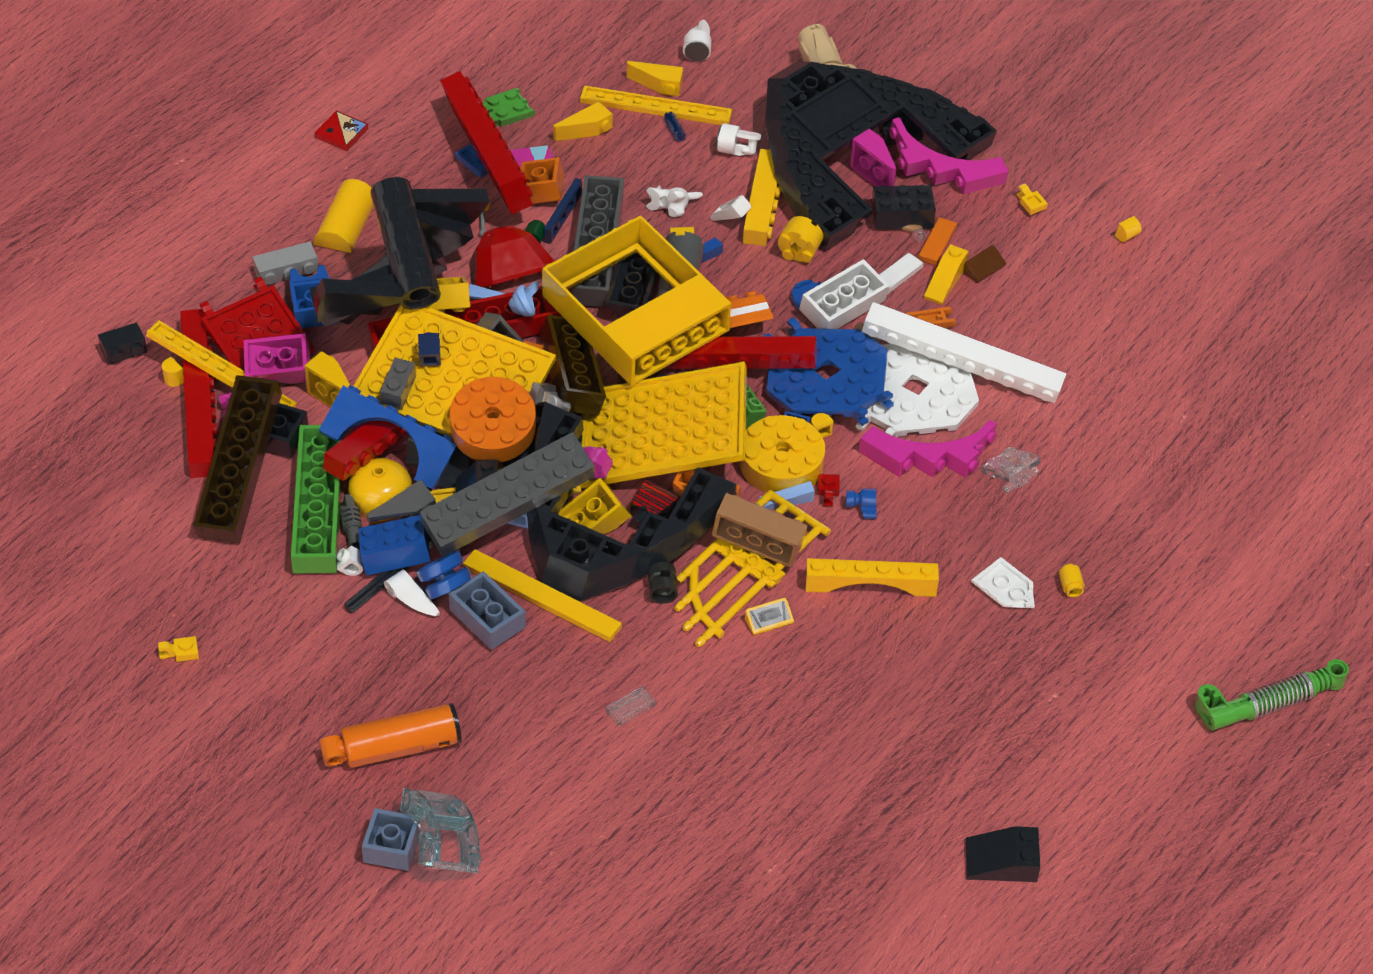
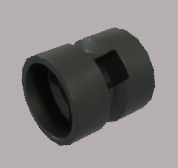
[648,562,678,604]

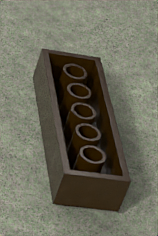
[540,315,606,416]

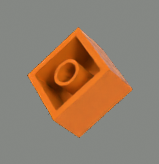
[520,157,565,204]

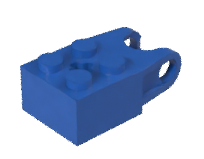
[290,265,337,329]

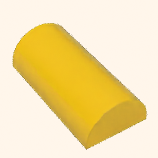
[313,179,374,253]

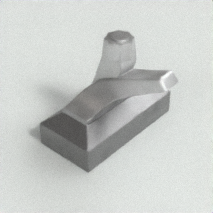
[530,382,571,412]

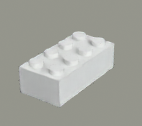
[799,259,890,329]

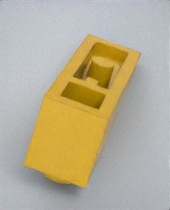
[627,61,683,96]
[553,101,613,141]
[924,244,969,305]

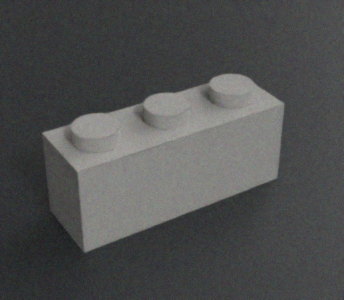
[252,241,318,285]

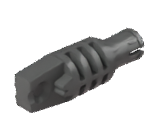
[340,494,362,549]

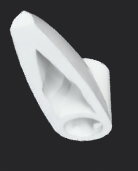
[384,570,440,616]

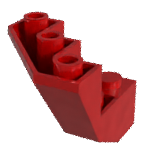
[475,225,555,289]

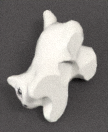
[646,185,703,217]

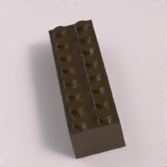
[193,375,282,543]

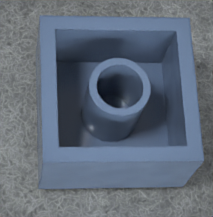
[362,808,421,871]

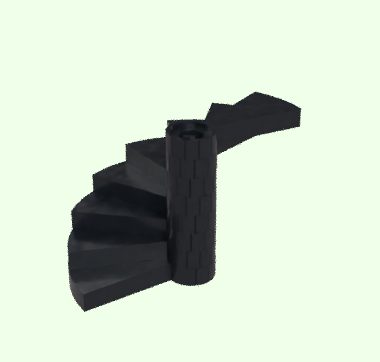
[310,177,490,327]

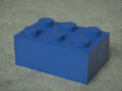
[358,515,431,575]

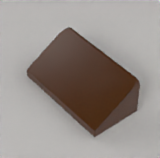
[964,245,1006,283]

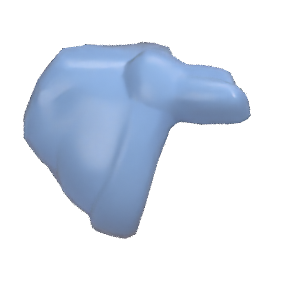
[509,281,539,317]

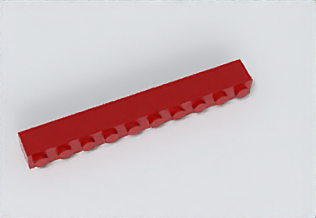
[180,309,218,478]

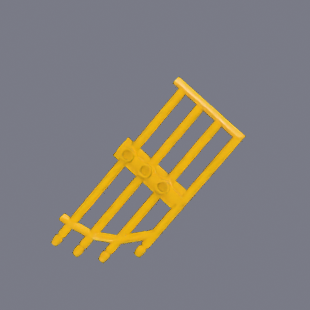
[674,489,831,647]

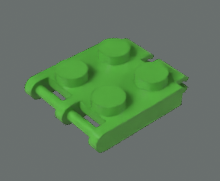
[483,88,535,127]

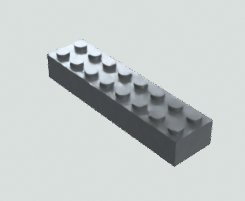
[569,175,624,307]
[420,432,595,557]

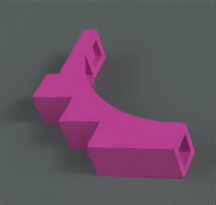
[889,117,1009,195]
[859,420,997,477]

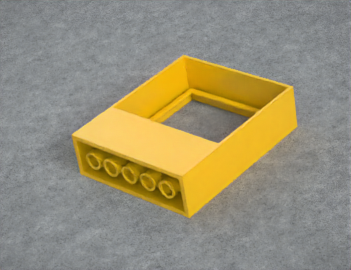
[542,215,731,386]

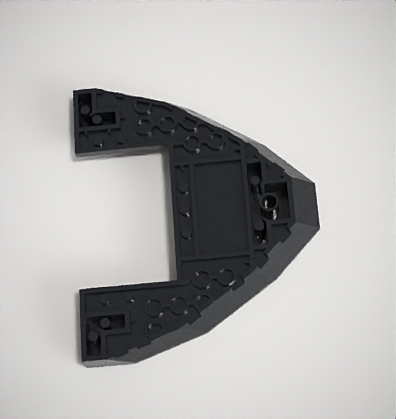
[765,62,997,251]

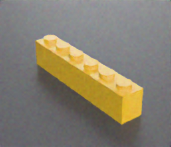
[743,149,781,246]

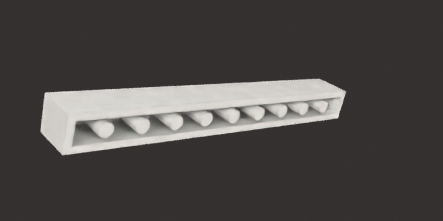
[862,302,1066,403]

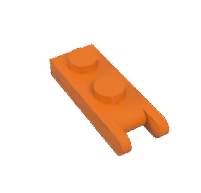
[904,307,957,328]

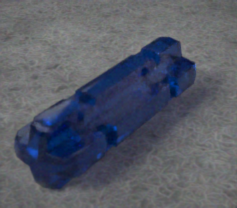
[664,111,686,142]

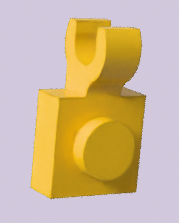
[1017,184,1048,215]
[158,636,199,662]

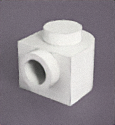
[337,546,363,576]

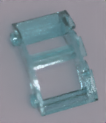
[400,788,481,873]

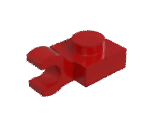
[818,474,840,507]

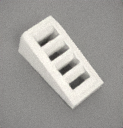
[710,195,751,221]

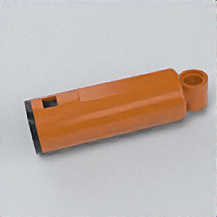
[319,703,462,768]

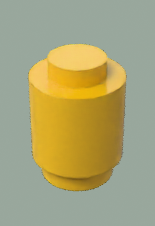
[1059,564,1085,597]

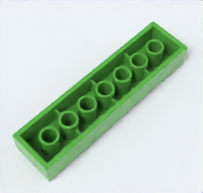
[291,425,344,574]

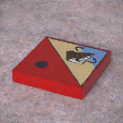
[315,110,368,151]

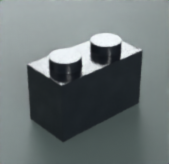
[98,322,147,365]

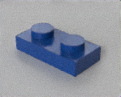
[455,144,488,178]

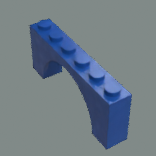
[319,385,457,490]

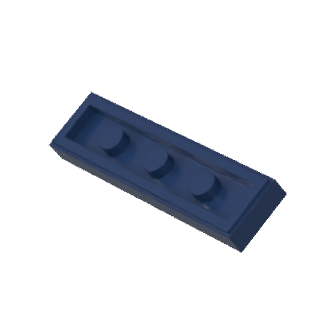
[544,178,582,244]

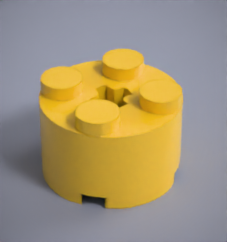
[778,216,823,263]

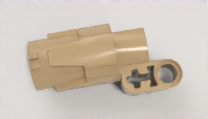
[798,24,857,69]

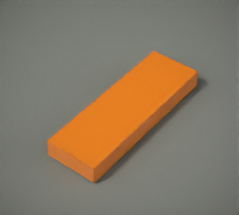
[918,217,957,266]

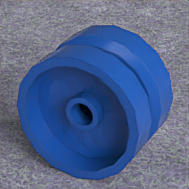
[416,550,473,600]

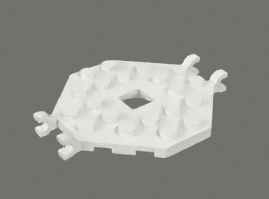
[856,344,979,438]

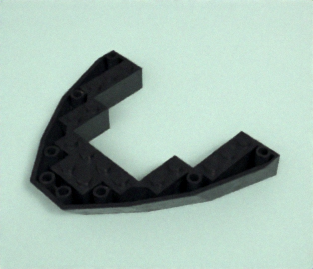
[527,401,737,601]

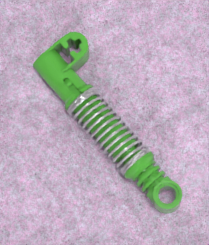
[1195,659,1349,731]

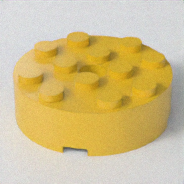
[740,415,825,493]

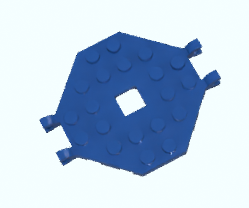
[764,317,894,426]

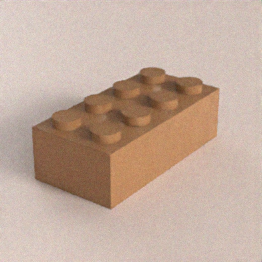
[712,493,807,568]

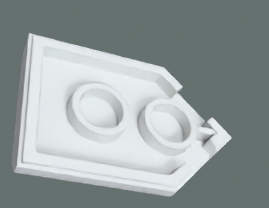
[971,557,1035,608]

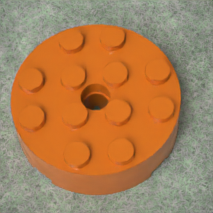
[450,377,536,462]

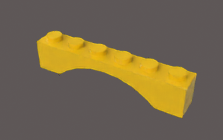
[806,558,939,597]

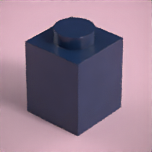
[418,332,441,367]

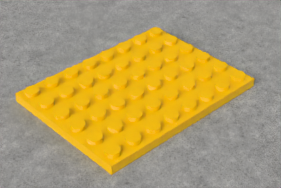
[354,304,556,437]
[579,362,747,489]

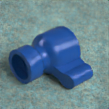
[846,488,877,519]

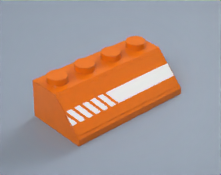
[726,290,773,328]

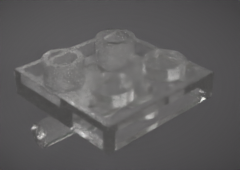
[981,447,1041,493]

